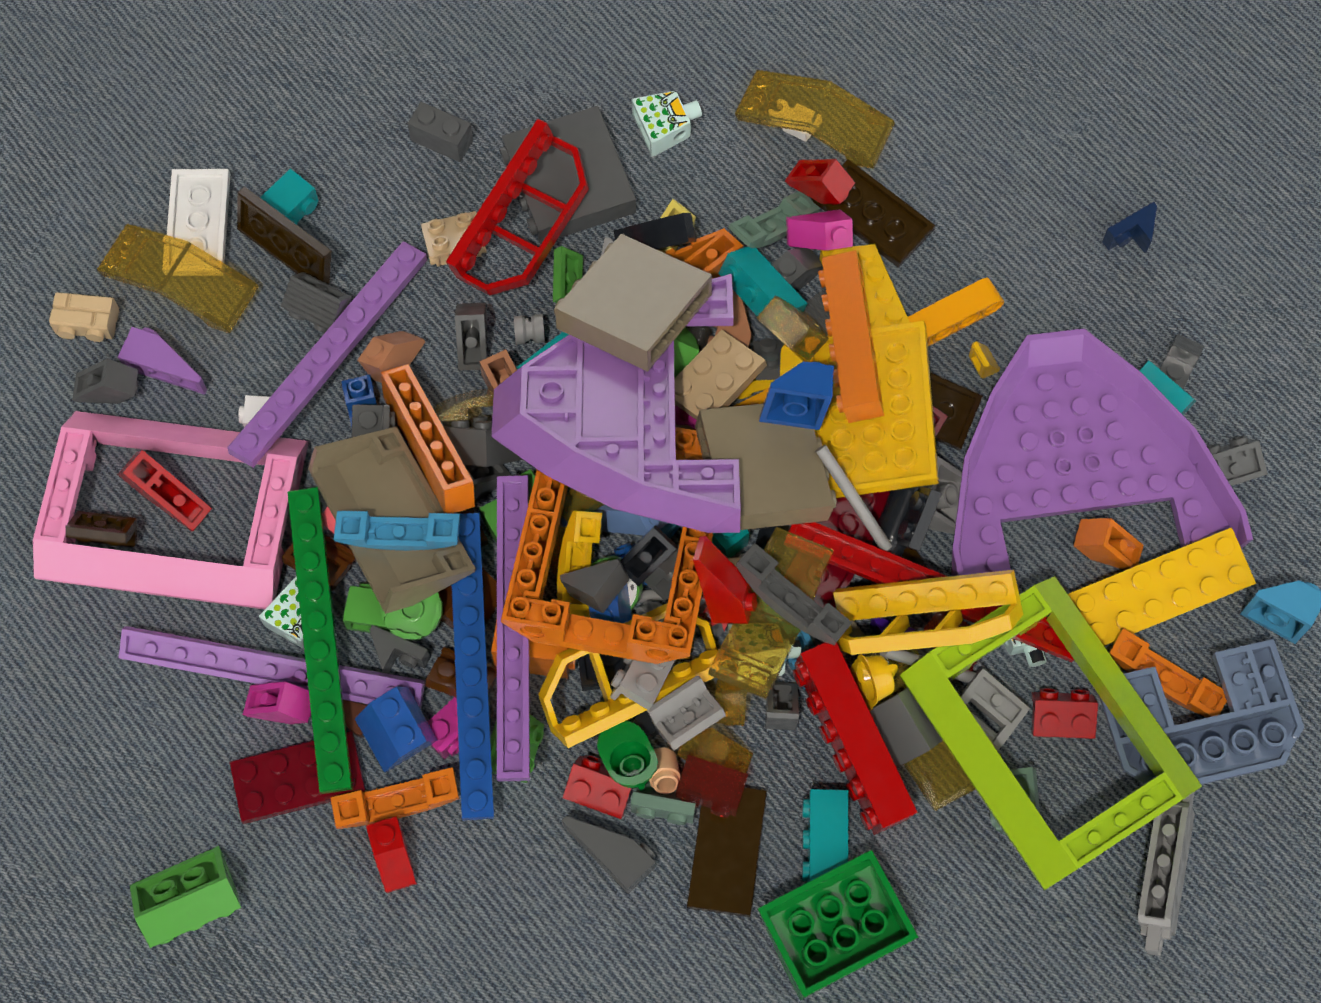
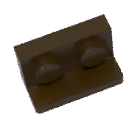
[65,511,137,547]

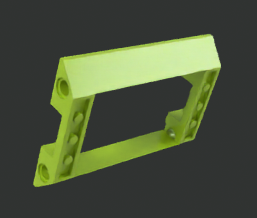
[899,576,1202,890]

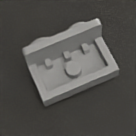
[610,658,675,710]
[647,676,726,751]

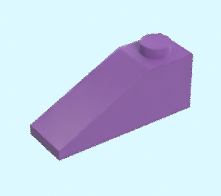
[118,327,207,395]

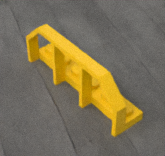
[833,570,1023,655]
[538,603,733,748]

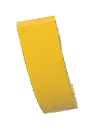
[557,511,602,617]

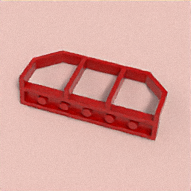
[446,119,589,296]

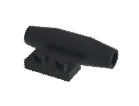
[872,485,942,557]

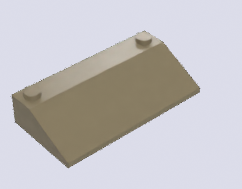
[308,427,476,614]

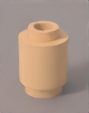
[649,747,681,794]

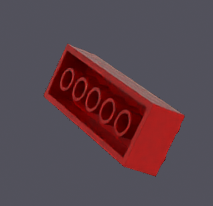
[792,642,918,835]

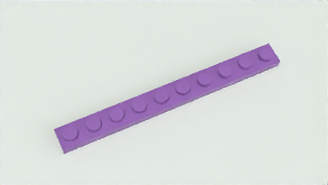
[227,241,427,468]
[497,475,530,782]
[119,626,425,709]

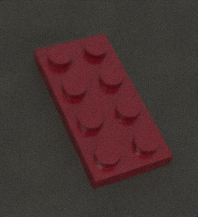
[229,731,366,824]

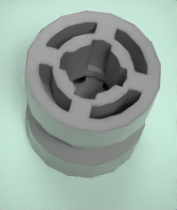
[514,314,545,345]

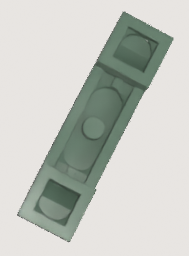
[728,191,820,248]

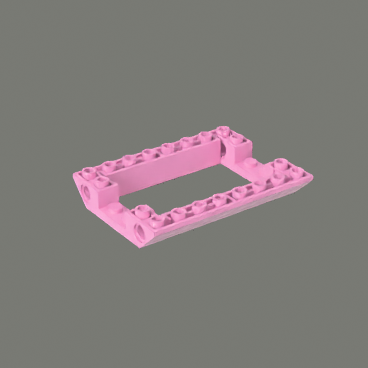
[33,411,308,610]

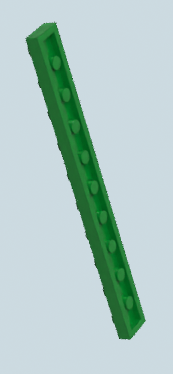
[287,487,353,794]

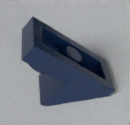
[1102,202,1157,253]

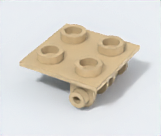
[421,211,487,267]

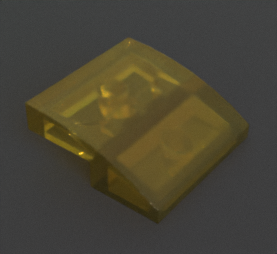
[433,389,494,422]

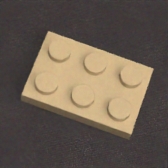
[674,329,767,420]

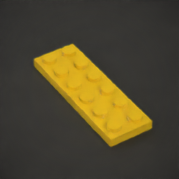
[1068,527,1256,646]

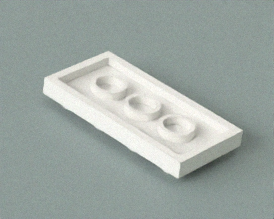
[164,169,231,276]

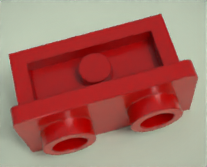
[1031,688,1098,739]
[562,755,632,819]

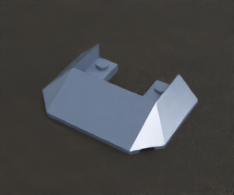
[1099,639,1304,785]

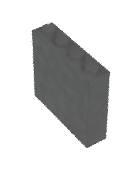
[499,106,636,244]

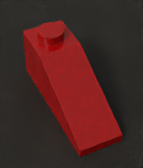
[117,450,212,531]
[693,536,757,624]

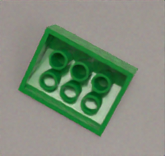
[757,850,918,1001]

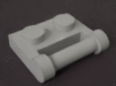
[960,668,1030,751]

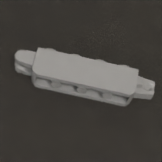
[1138,792,1195,956]

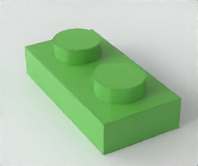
[553,246,583,303]

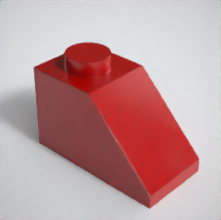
[785,159,855,204]
[366,816,417,893]

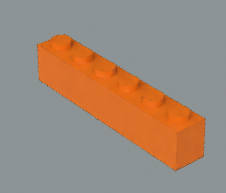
[818,250,884,423]
[381,364,475,514]

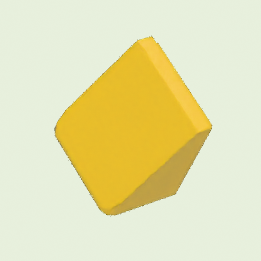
[969,341,1000,379]

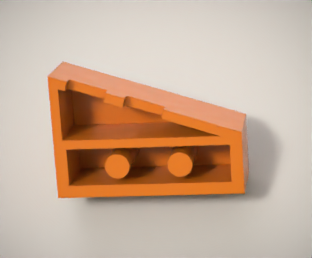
[665,228,743,279]

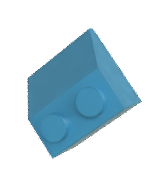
[1240,580,1321,644]

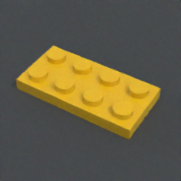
[819,244,910,329]

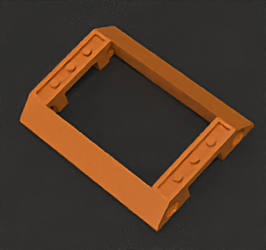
[501,427,713,664]

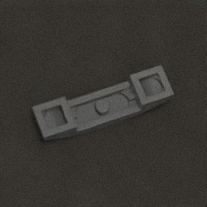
[736,543,852,645]

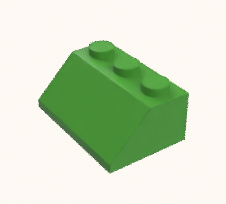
[130,846,241,948]

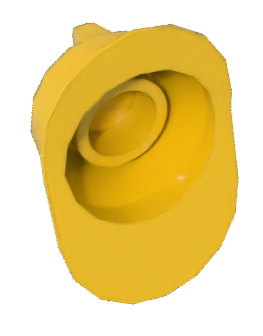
[850,654,898,711]

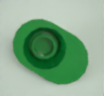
[597,721,658,790]

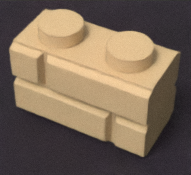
[49,292,119,342]

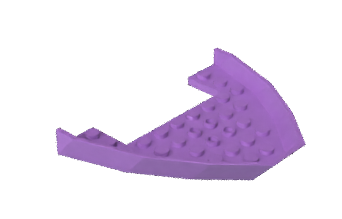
[492,274,741,533]
[951,329,1253,576]

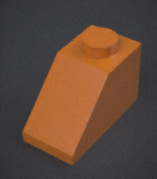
[1073,518,1144,570]

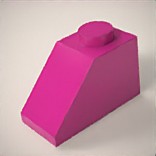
[786,210,853,250]
[243,681,311,724]

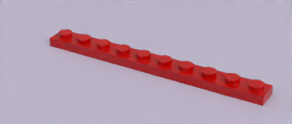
[783,522,1074,663]

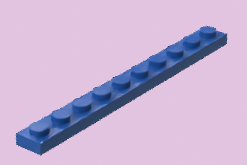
[452,513,494,821]

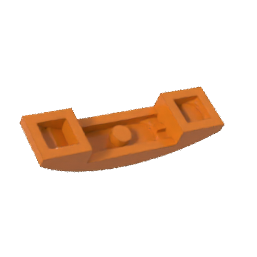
[1109,628,1227,718]
[331,767,460,829]

